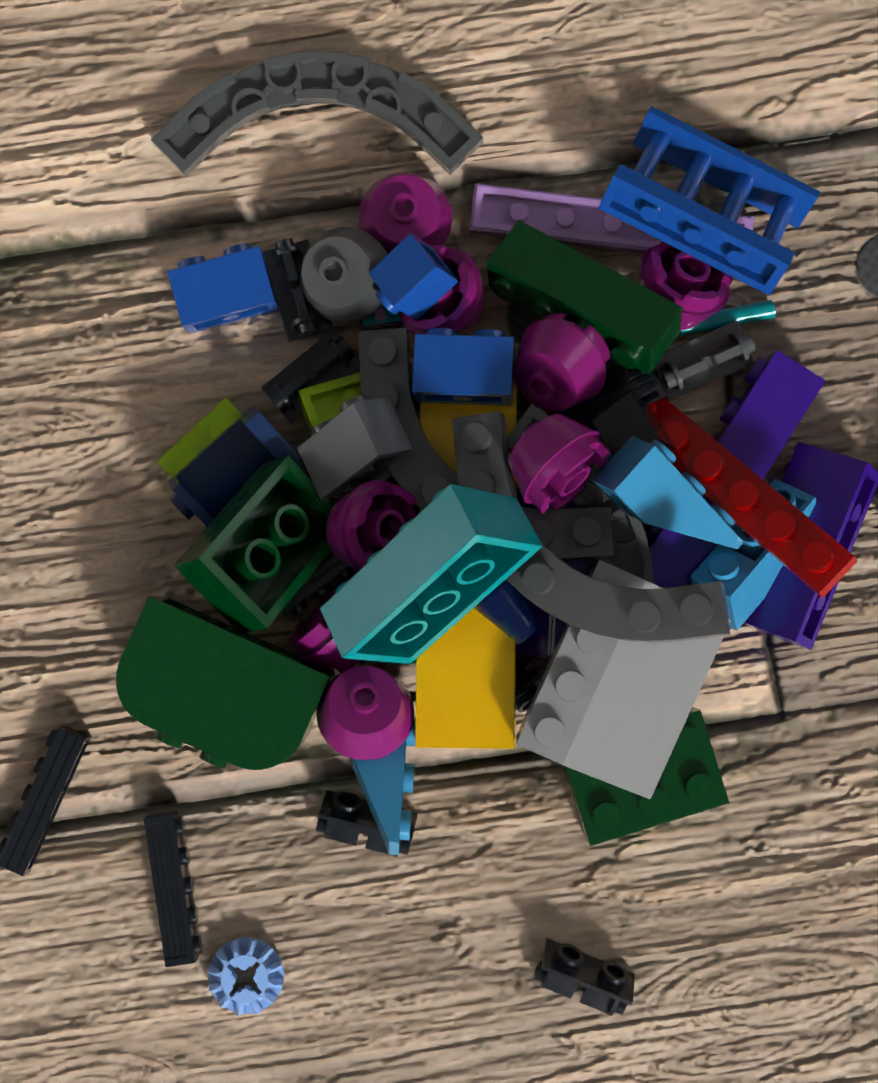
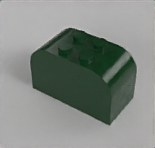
[116,596,335,770]

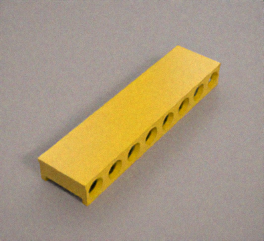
[415,361,518,749]

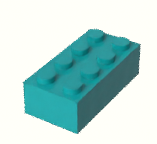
[320,484,543,664]

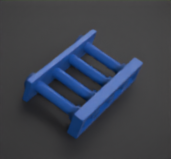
[598,106,820,296]

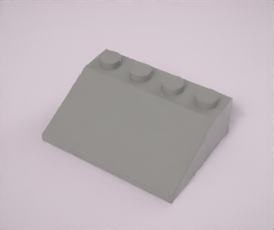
[515,559,731,799]

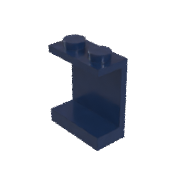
[169,405,311,526]

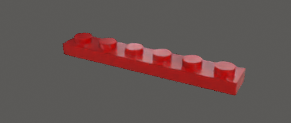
[649,397,857,598]

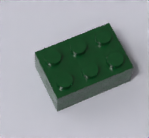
[173,455,334,633]
[563,707,730,846]

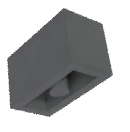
[297,395,413,500]

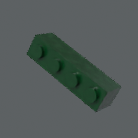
[487,220,683,375]

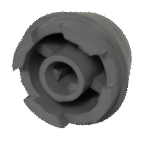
[299,227,387,323]

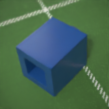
[369,233,459,321]

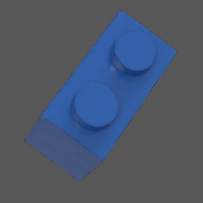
[167,243,279,334]
[412,328,515,406]

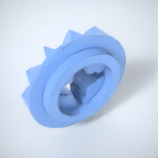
[208,937,284,1016]

